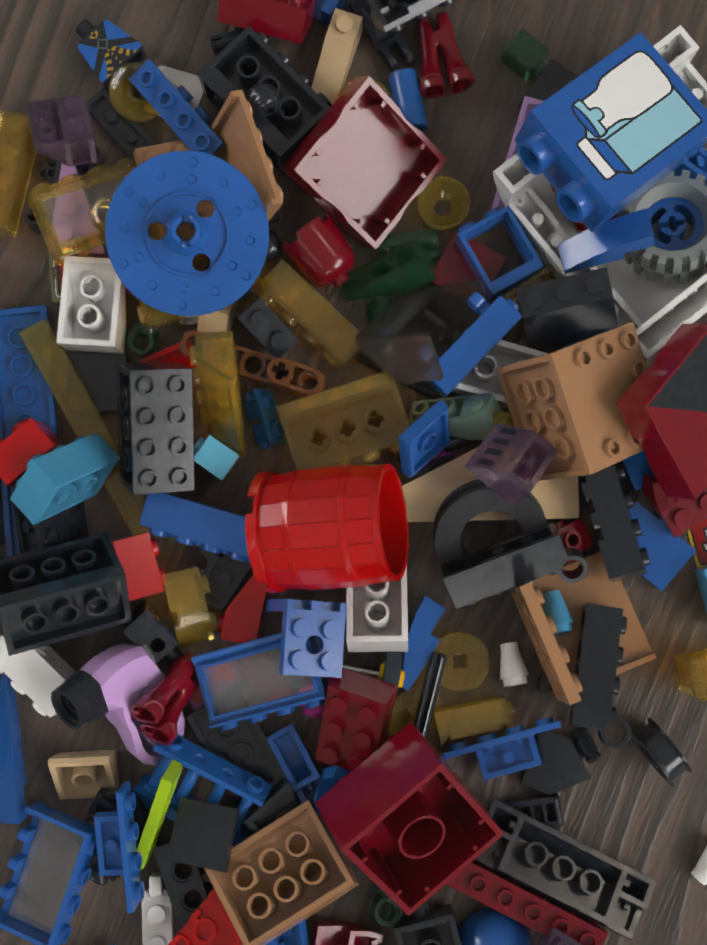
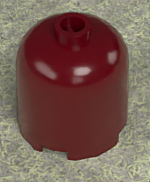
[281,213,355,288]

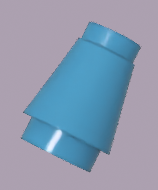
[543,590,574,636]

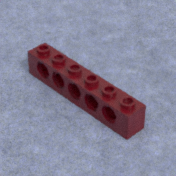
[446,861,608,945]

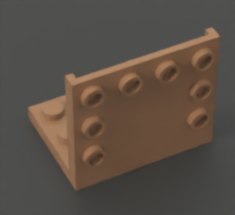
[133,90,284,256]
[495,322,648,482]
[509,551,656,705]

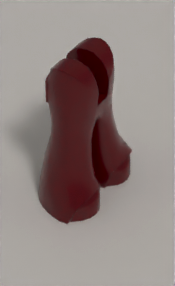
[417,12,475,99]
[129,652,199,746]

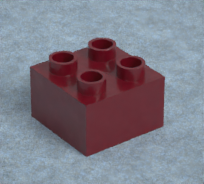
[315,722,504,916]

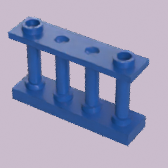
[133,734,272,847]

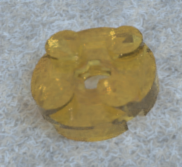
[433,631,489,691]

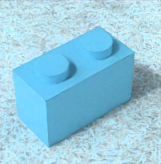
[194,435,239,480]

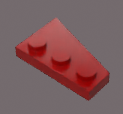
[168,888,243,945]

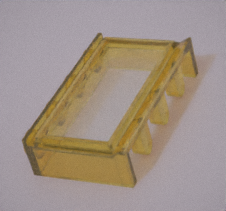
[28,157,160,266]

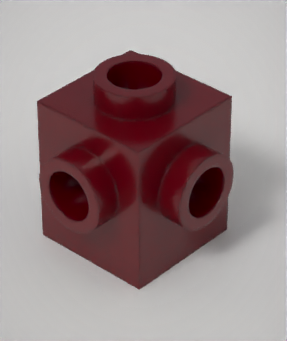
[554,518,594,564]

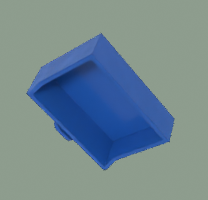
[630,500,696,591]

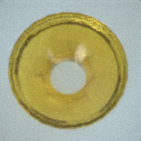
[417,177,470,230]

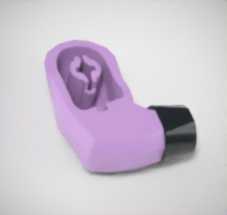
[51,643,185,765]

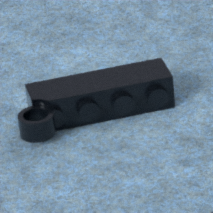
[441,522,588,609]
[568,603,632,748]

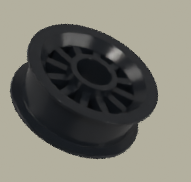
[631,717,692,787]

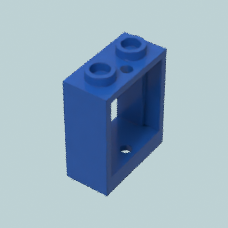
[455,205,544,301]

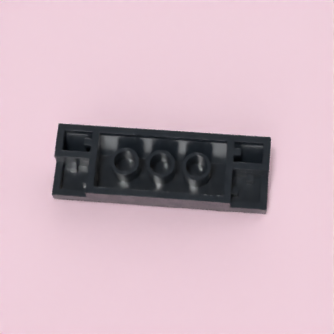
[473,799,657,940]

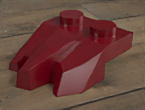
[642,474,707,538]
[311,921,385,945]

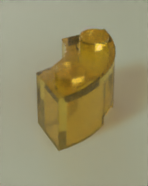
[162,567,218,647]

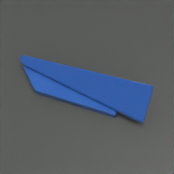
[0,673,28,824]

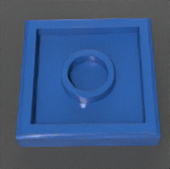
[398,400,450,478]

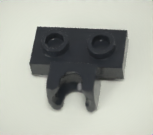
[187,547,252,612]

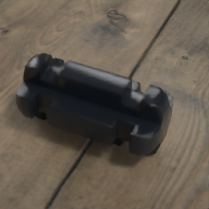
[571,727,601,764]

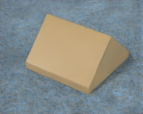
[48,749,119,800]

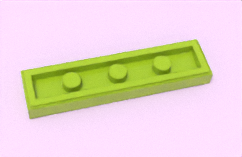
[137,760,183,871]

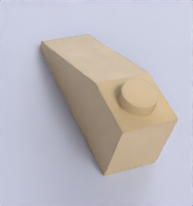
[312,8,363,105]

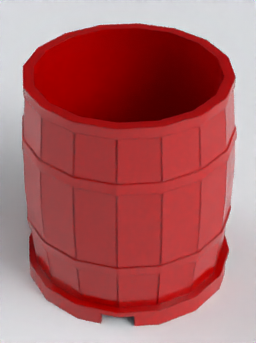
[245,463,409,594]

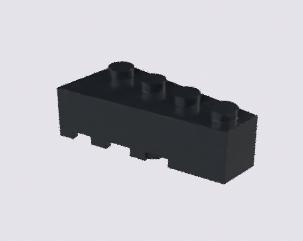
[581,462,651,583]

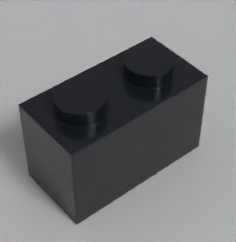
[233,290,299,358]

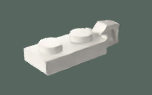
[142,872,174,945]

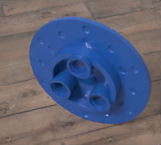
[105,151,269,316]

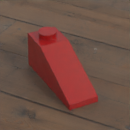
[217,574,268,643]

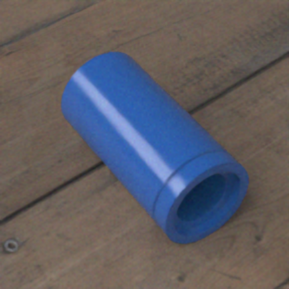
[388,68,428,131]

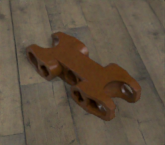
[179,330,326,402]

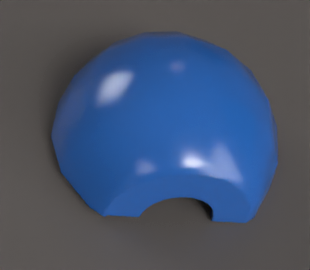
[458,908,531,945]

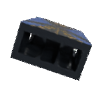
[75,19,147,93]
[122,599,184,665]

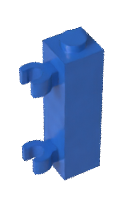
[417,291,522,398]

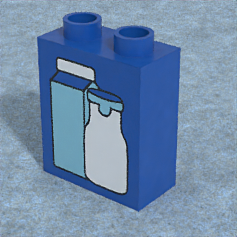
[515,32,707,233]

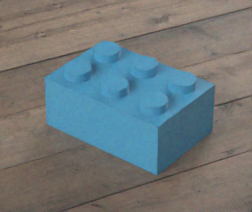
[10,433,120,525]

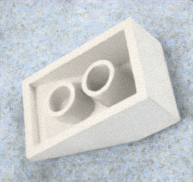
[56,256,126,354]

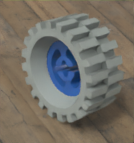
[620,169,707,284]

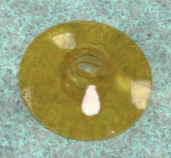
[109,62,159,122]

